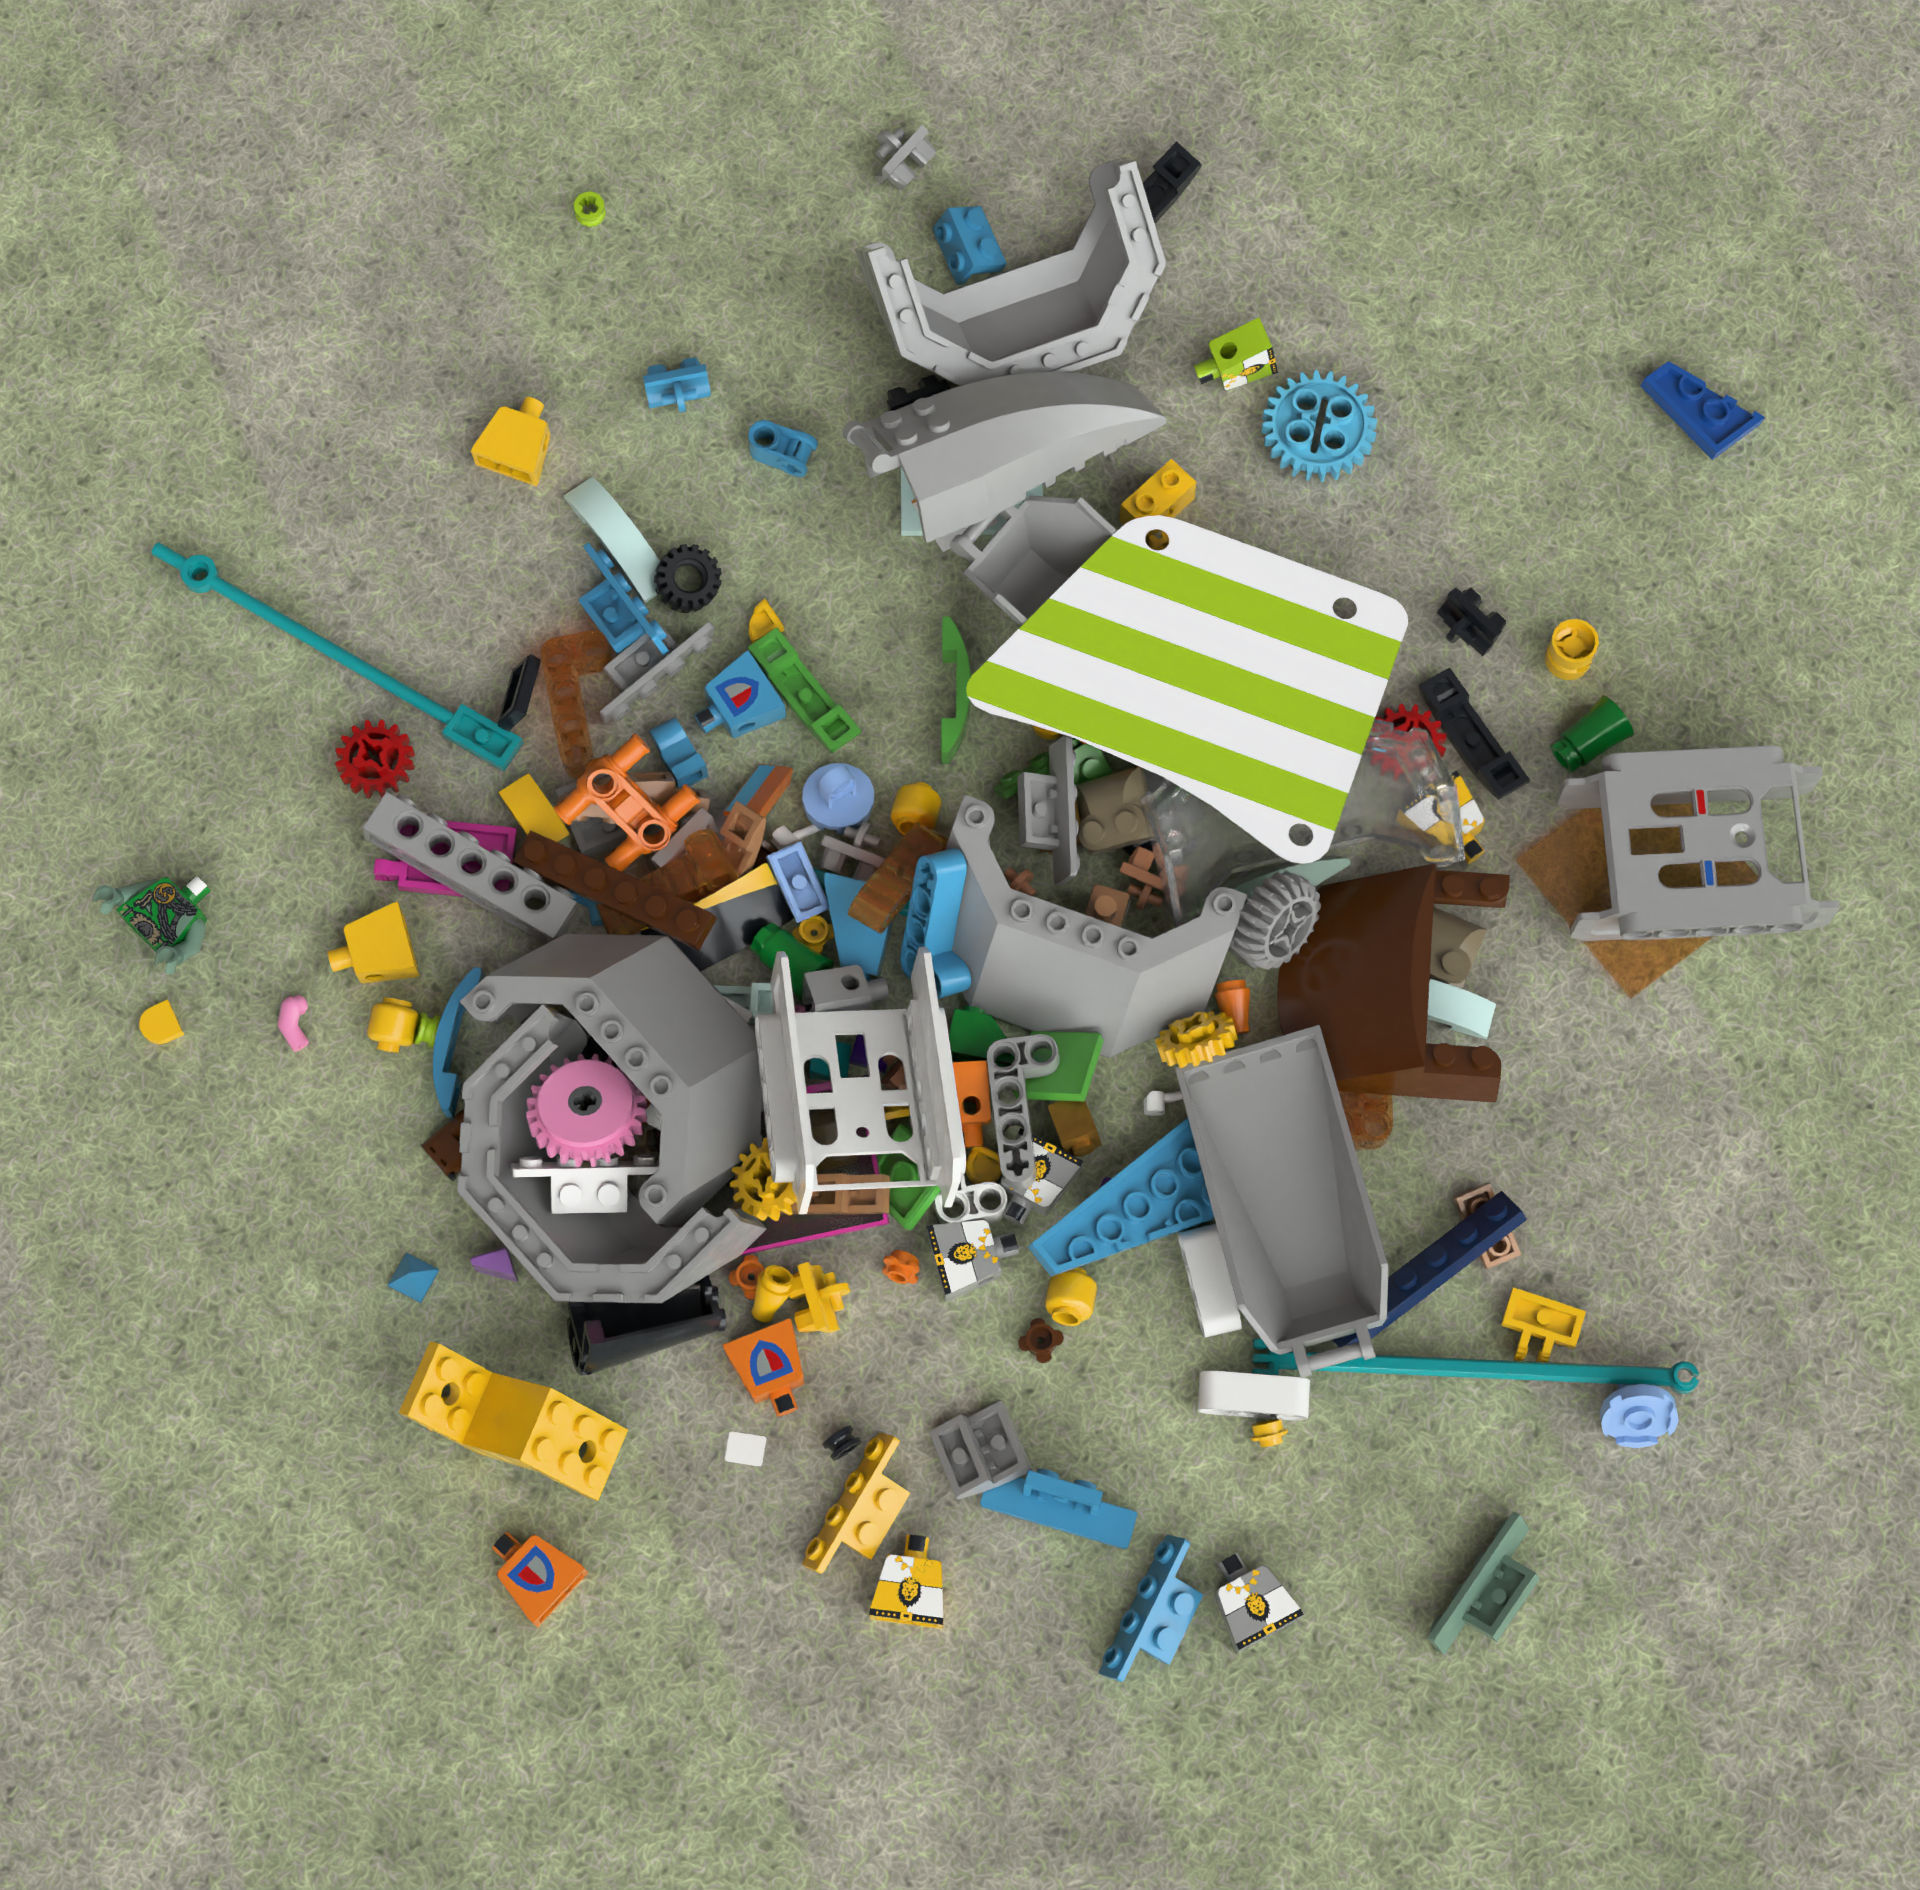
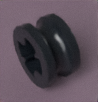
[822,1425,861,1461]

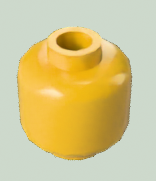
[890,782,942,838]
[367,997,419,1053]
[1045,1267,1097,1326]

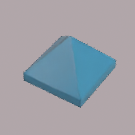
[388,1252,440,1303]

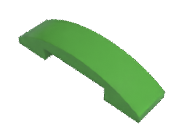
[941,616,971,764]
[748,627,861,753]

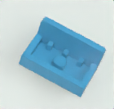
[932,206,1007,285]

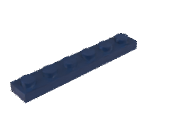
[1331,1191,1527,1348]

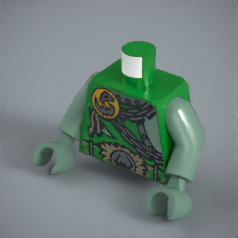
[92,875,211,975]

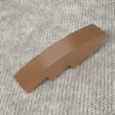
[733,1173,890,1214]

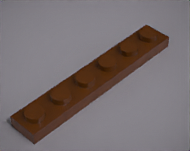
[512,830,717,950]

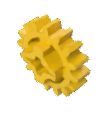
[1155,1011,1238,1068]
[730,1138,797,1221]

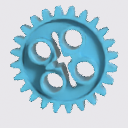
[1261,370,1377,482]

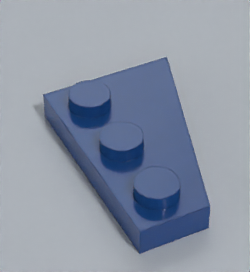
[1640,361,1765,460]

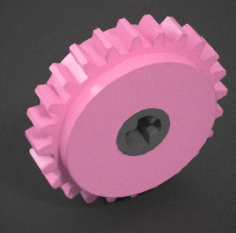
[526,1054,648,1167]

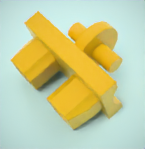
[789,1262,851,1333]

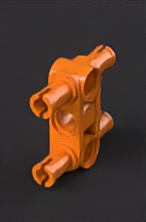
[553,733,701,872]

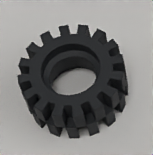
[654,544,722,613]

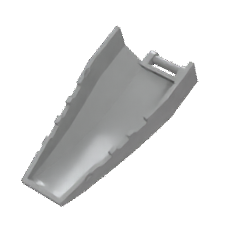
[843,372,1166,543]

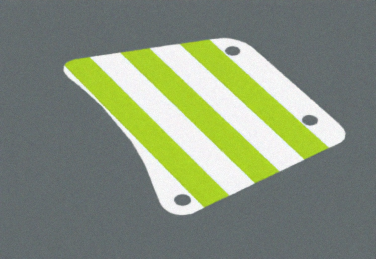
[966,515,1408,864]

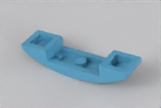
[433,967,486,1118]

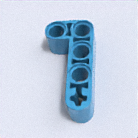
[900,848,971,999]

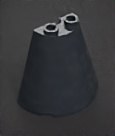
[567,1275,726,1376]

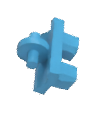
[643,357,711,413]

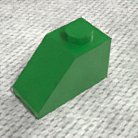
[949,1006,1015,1067]

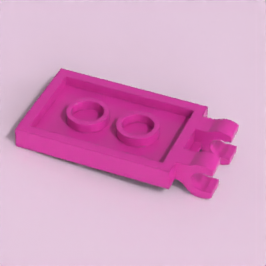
[374,821,517,897]

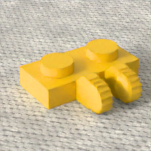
[1500,1287,1586,1362]

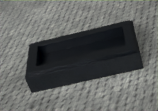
[497,654,541,732]

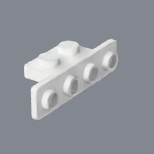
[511,1154,659,1214]

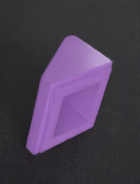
[470,1248,518,1282]

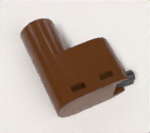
[420,1109,464,1181]

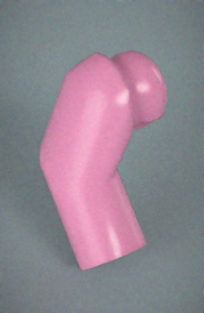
[277,995,309,1052]

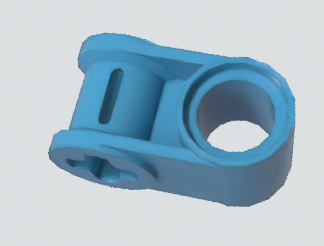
[748,420,818,477]

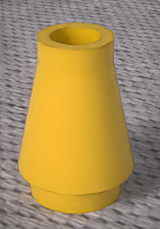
[751,1265,794,1322]

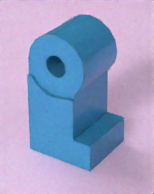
[649,717,709,787]

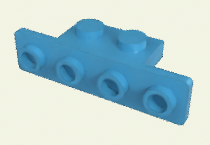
[578,542,669,656]
[980,1469,1137,1549]
[1099,1535,1203,1682]

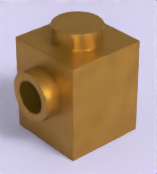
[1047,1101,1102,1157]

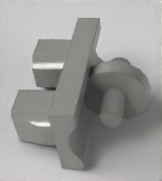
[875,125,937,190]
[821,821,891,883]

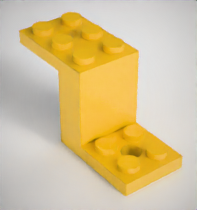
[398,1341,628,1501]

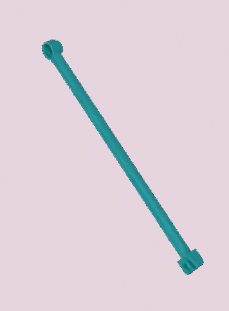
[1252,1339,1699,1394]

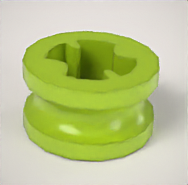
[573,191,606,227]
[414,1011,440,1048]

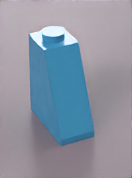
[824,872,900,981]

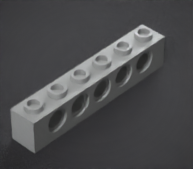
[363,792,577,944]

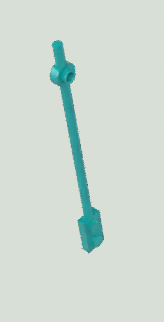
[151,542,524,772]

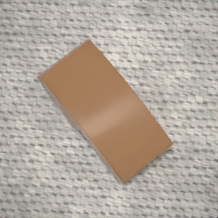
[1452,1183,1521,1269]

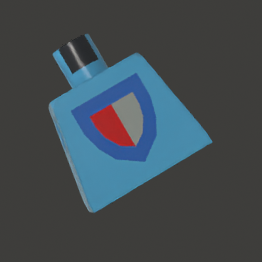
[694,650,786,738]

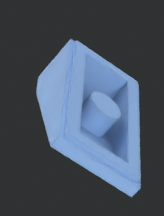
[766,841,829,923]

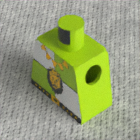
[1193,317,1278,390]

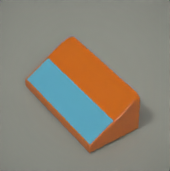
[723,764,793,818]

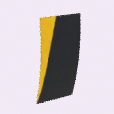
[640,863,794,972]

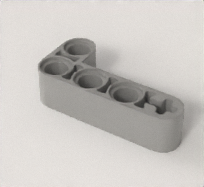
[987,1034,1060,1190]

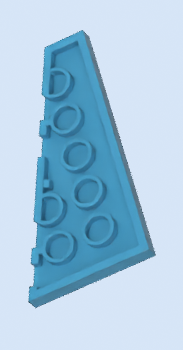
[1028,1118,1215,1277]

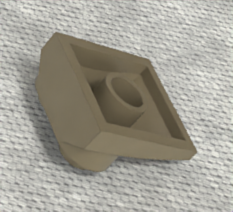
[1076,766,1160,856]
[1430,907,1487,989]

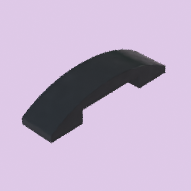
[1143,141,1202,224]
[1419,667,1530,800]

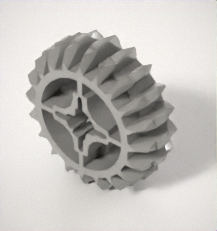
[1233,871,1321,970]

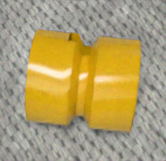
[1545,619,1599,680]

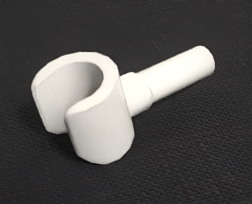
[771,824,821,850]
[1143,1090,1183,1116]

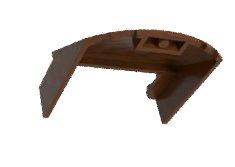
[1277,863,1510,1103]

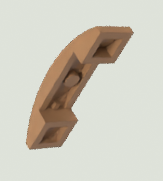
[684,801,766,904]

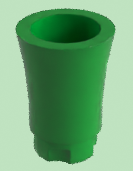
[1550,695,1634,773]
[750,922,834,1001]

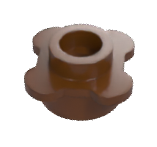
[1018,1318,1064,1363]

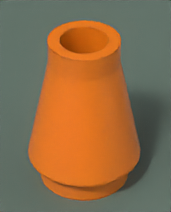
[1214,980,1250,1034]

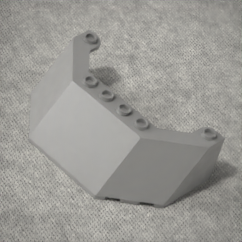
[855,159,1167,386]
[946,795,1248,1059]
[460,934,763,1227]
[457,1004,767,1303]

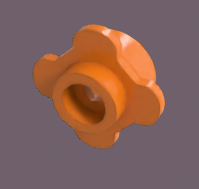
[882,1250,920,1284]
[729,1255,765,1300]

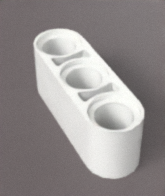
[1178,1224,1242,1338]
[1197,1371,1310,1421]

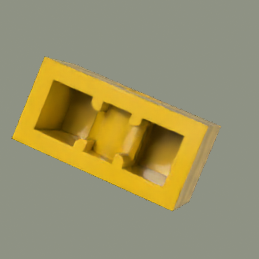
[1119,459,1197,543]

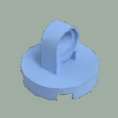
[802,763,874,834]
[1599,1384,1679,1448]

